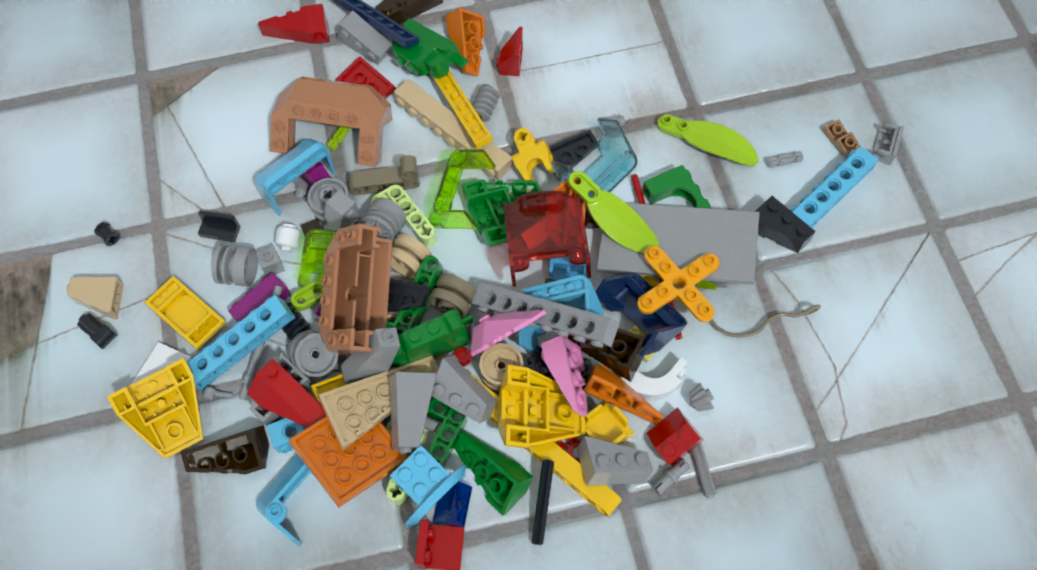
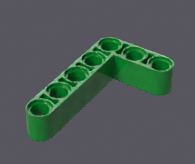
[386,256,443,334]
[427,396,467,468]

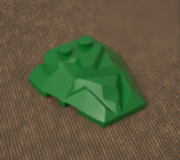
[462,179,548,248]

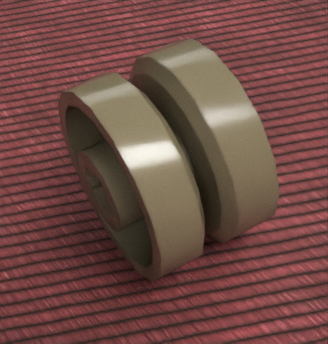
[428,273,476,319]

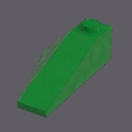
[454,431,534,516]

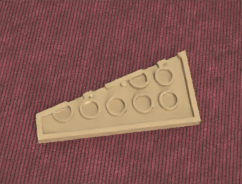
[318,356,439,451]

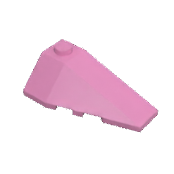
[471,310,546,356]
[541,336,587,417]

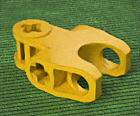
[512,128,555,181]

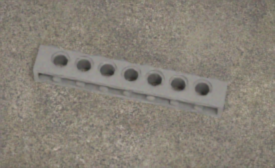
[472,282,620,348]

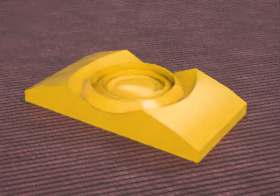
[144,276,226,350]

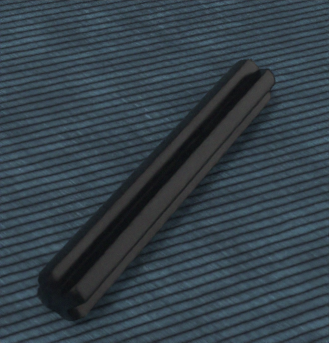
[531,459,554,545]

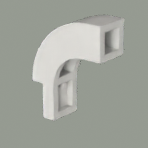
[621,357,688,401]

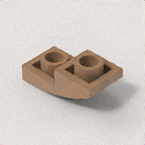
[822,119,861,155]

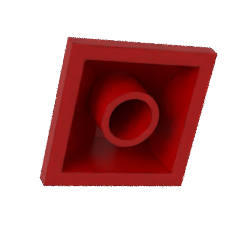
[496,27,523,76]

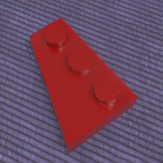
[335,56,396,99]

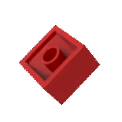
[646,407,704,466]

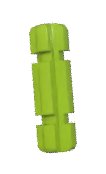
[327,126,352,151]

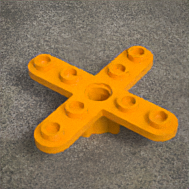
[637,246,720,322]

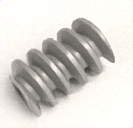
[472,84,500,122]

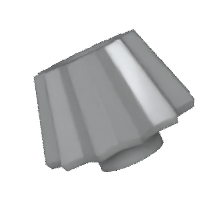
[689,383,714,411]

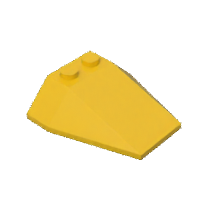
[106,358,204,459]
[499,365,585,448]

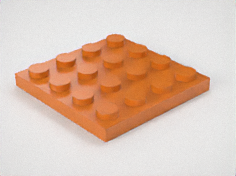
[289,416,408,508]

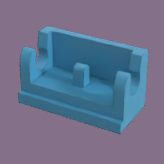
[549,255,589,280]

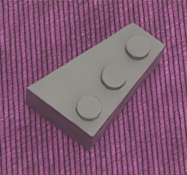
[323,189,361,246]
[249,353,312,427]
[431,355,497,424]
[577,436,653,486]

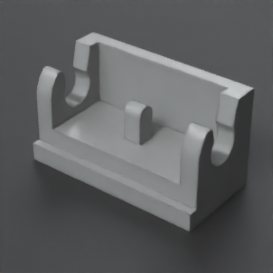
[872,123,904,165]

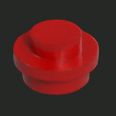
[453,347,472,367]

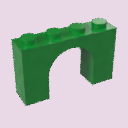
[642,165,711,209]

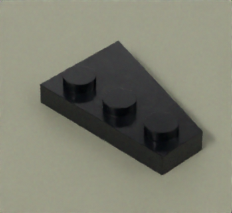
[549,129,598,181]
[387,278,431,313]

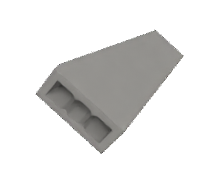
[341,328,400,385]
[390,372,436,454]

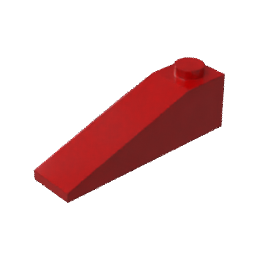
[258,4,330,44]
[247,358,326,428]

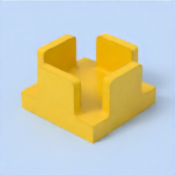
[583,403,634,445]

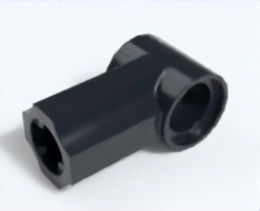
[77,313,118,349]

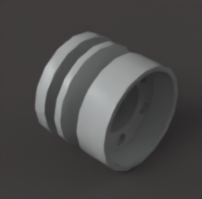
[358,198,406,243]
[212,244,258,287]

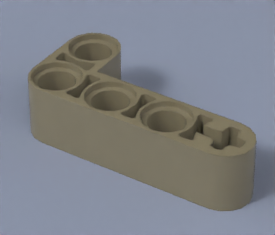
[348,155,420,195]

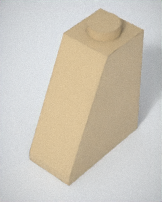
[67,277,124,319]

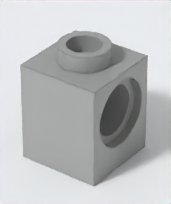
[256,246,285,276]

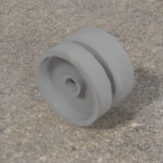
[308,178,351,225]
[288,330,338,377]

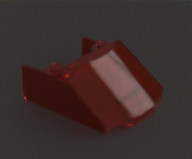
[503,191,591,287]

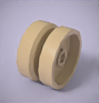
[391,233,433,280]
[479,343,524,393]

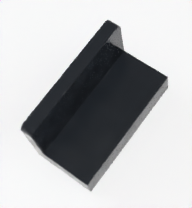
[198,211,241,243]

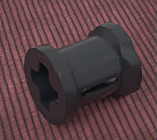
[94,222,120,246]

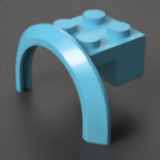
[390,446,467,528]

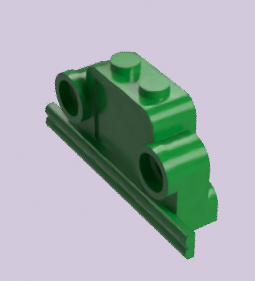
[392,18,469,79]
[392,310,473,368]

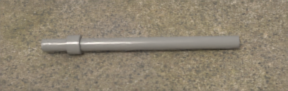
[239,285,283,400]

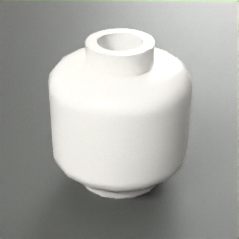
[275,224,301,252]

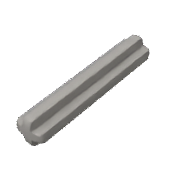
[691,443,717,498]

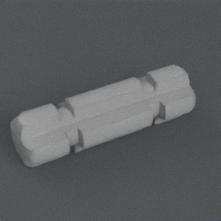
[767,151,803,168]

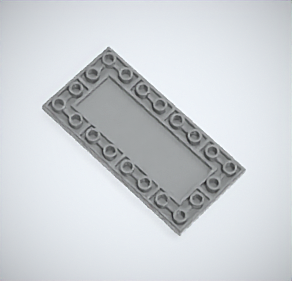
[597,203,760,285]

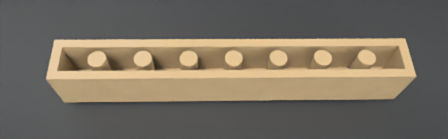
[394,79,513,180]

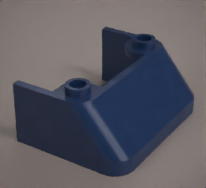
[595,273,687,356]

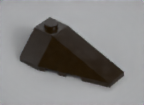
[180,425,269,475]

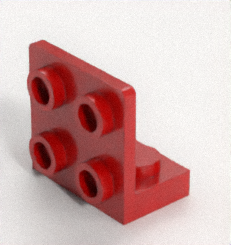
[415,520,465,570]

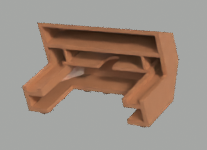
[270,76,392,167]
[318,224,393,356]

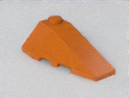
[446,7,486,76]
[583,364,663,425]

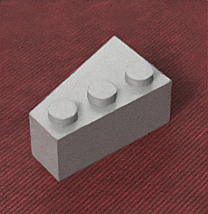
[337,11,392,65]

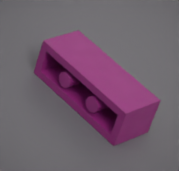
[228,273,292,329]

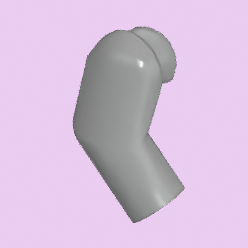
[292,176,309,199]

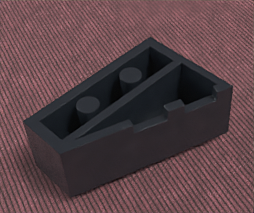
[754,196,816,253]

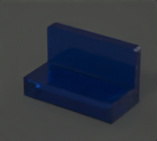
[433,481,472,528]

